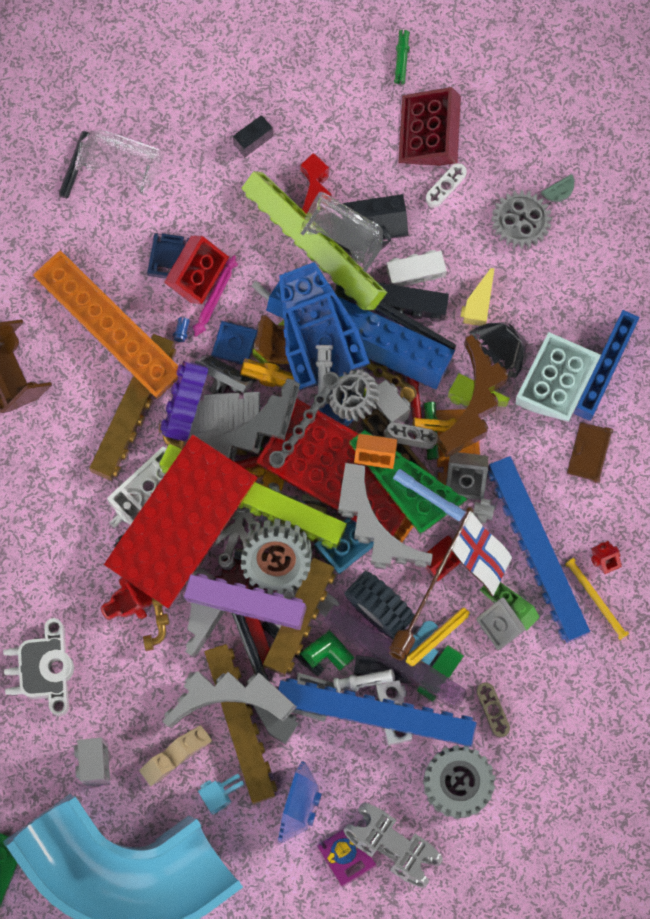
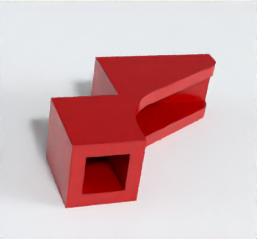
[300,153,332,221]

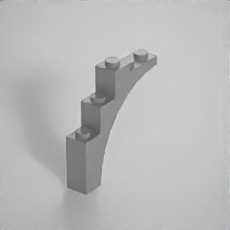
[338,463,433,569]
[162,671,297,728]

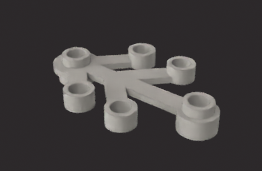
[212,507,259,570]

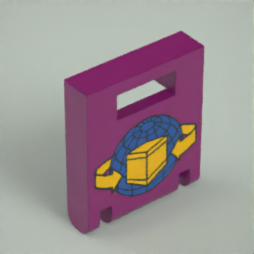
[317,829,376,888]

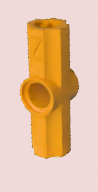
[240,358,294,388]

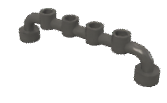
[269,372,339,468]

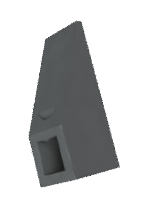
[253,705,299,745]

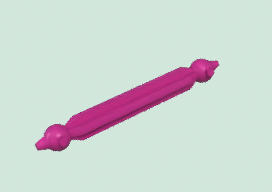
[192,255,238,337]

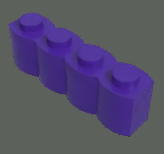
[160,360,208,442]

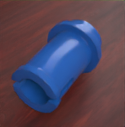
[173,317,190,342]

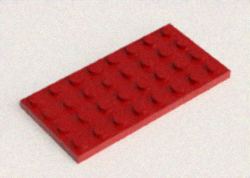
[256,398,406,537]
[103,434,258,609]

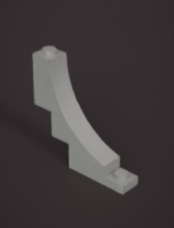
[185,551,225,658]

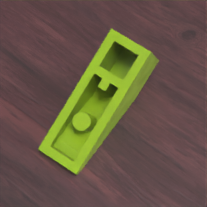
[447,373,510,407]

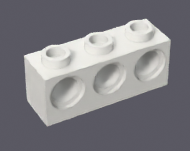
[376,680,414,746]

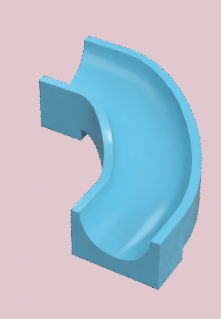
[3,794,243,919]

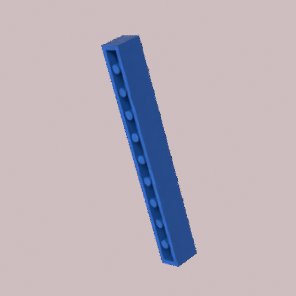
[487,456,591,643]
[278,678,477,747]

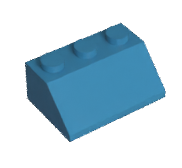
[315,518,374,574]

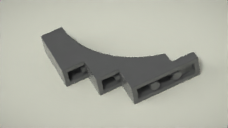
[184,379,300,461]

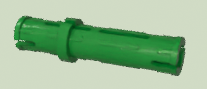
[394,30,410,84]
[424,402,439,460]

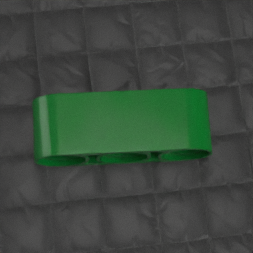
[417,645,464,702]

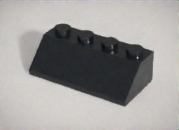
[330,194,409,242]

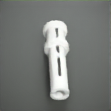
[334,669,395,693]

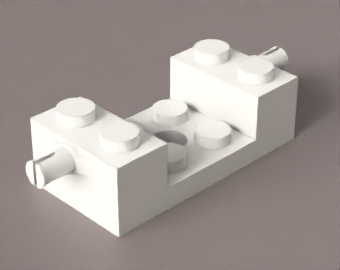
[107,446,166,528]

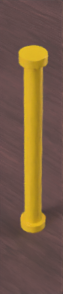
[564,558,629,640]

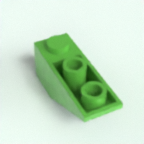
[480,582,540,631]

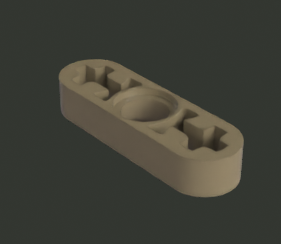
[476,682,510,738]

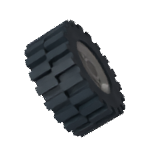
[344,571,415,640]

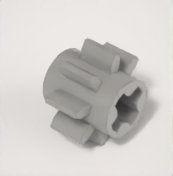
[473,498,495,524]

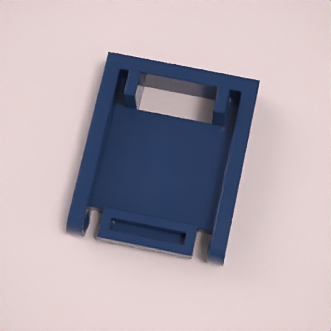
[147,233,189,278]

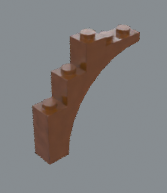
[437,335,508,458]

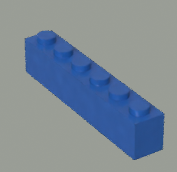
[573,310,640,422]

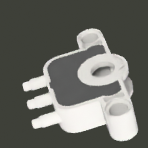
[3,618,74,717]

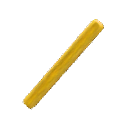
[405,607,470,666]

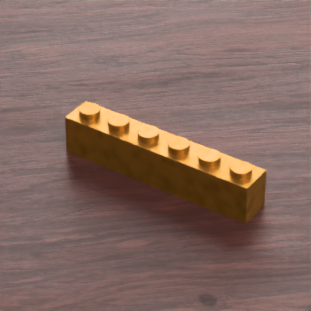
[263,558,336,677]

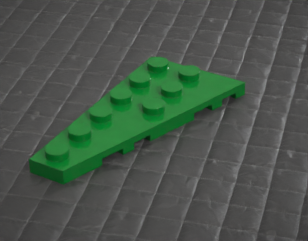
[349,430,467,535]

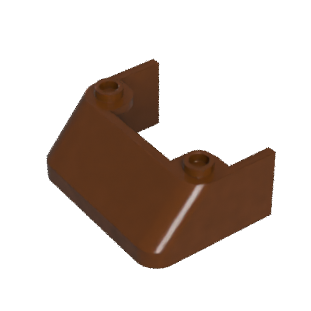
[0,319,52,413]

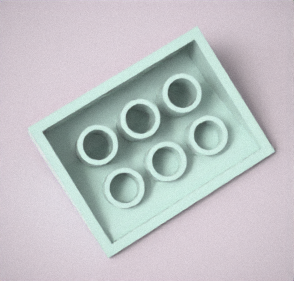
[516,332,601,422]

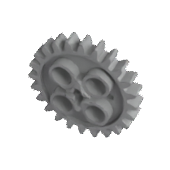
[491,190,552,249]

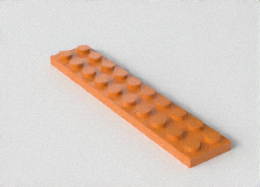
[33,250,178,399]

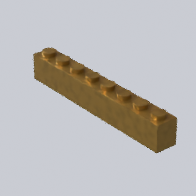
[89,333,177,481]
[204,644,278,805]

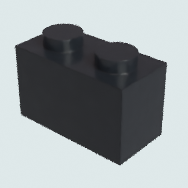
[233,115,273,157]

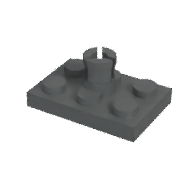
[195,354,256,394]

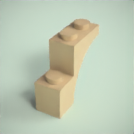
[139,725,212,786]

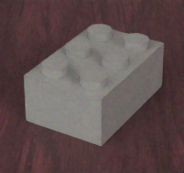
[74,737,110,786]

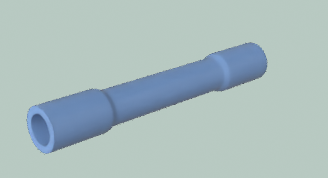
[393,469,466,522]

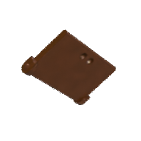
[566,422,614,483]

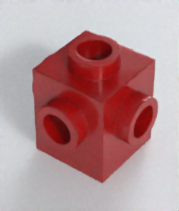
[591,541,622,575]

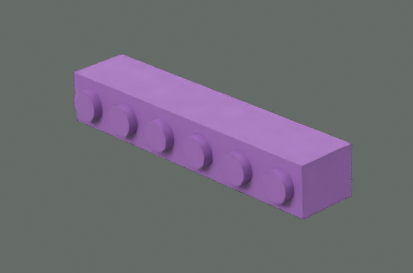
[184,573,307,630]

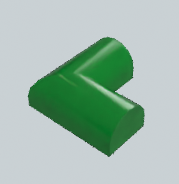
[300,629,355,671]

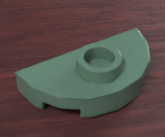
[541,174,575,202]

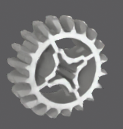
[328,370,380,421]

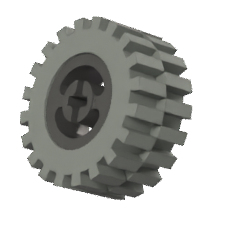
[423,745,495,819]

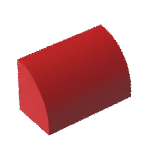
[424,535,461,581]

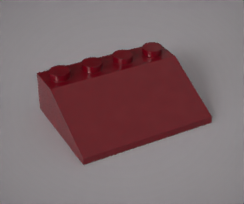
[398,87,461,166]

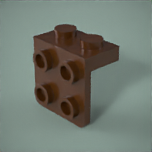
[254,315,289,364]

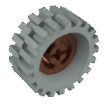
[241,519,312,594]

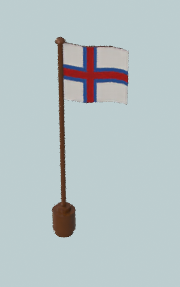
[389,507,512,661]

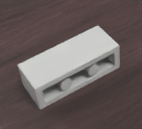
[386,250,447,286]

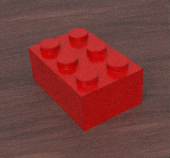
[164,236,229,304]

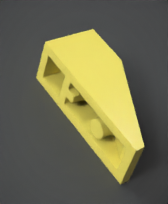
[460,268,495,326]

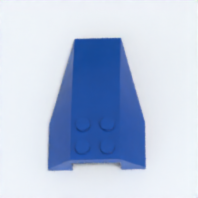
[279,262,370,390]
[278,761,322,843]

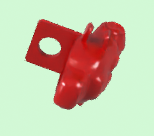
[101,578,153,620]

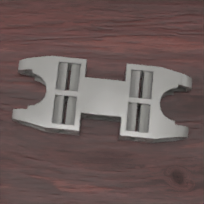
[344,803,443,888]

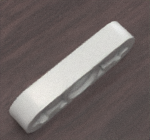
[426,163,467,208]

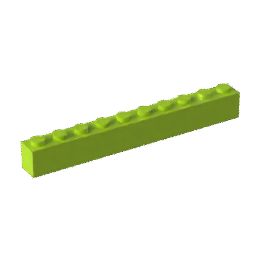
[241,171,387,310]
[159,444,347,549]

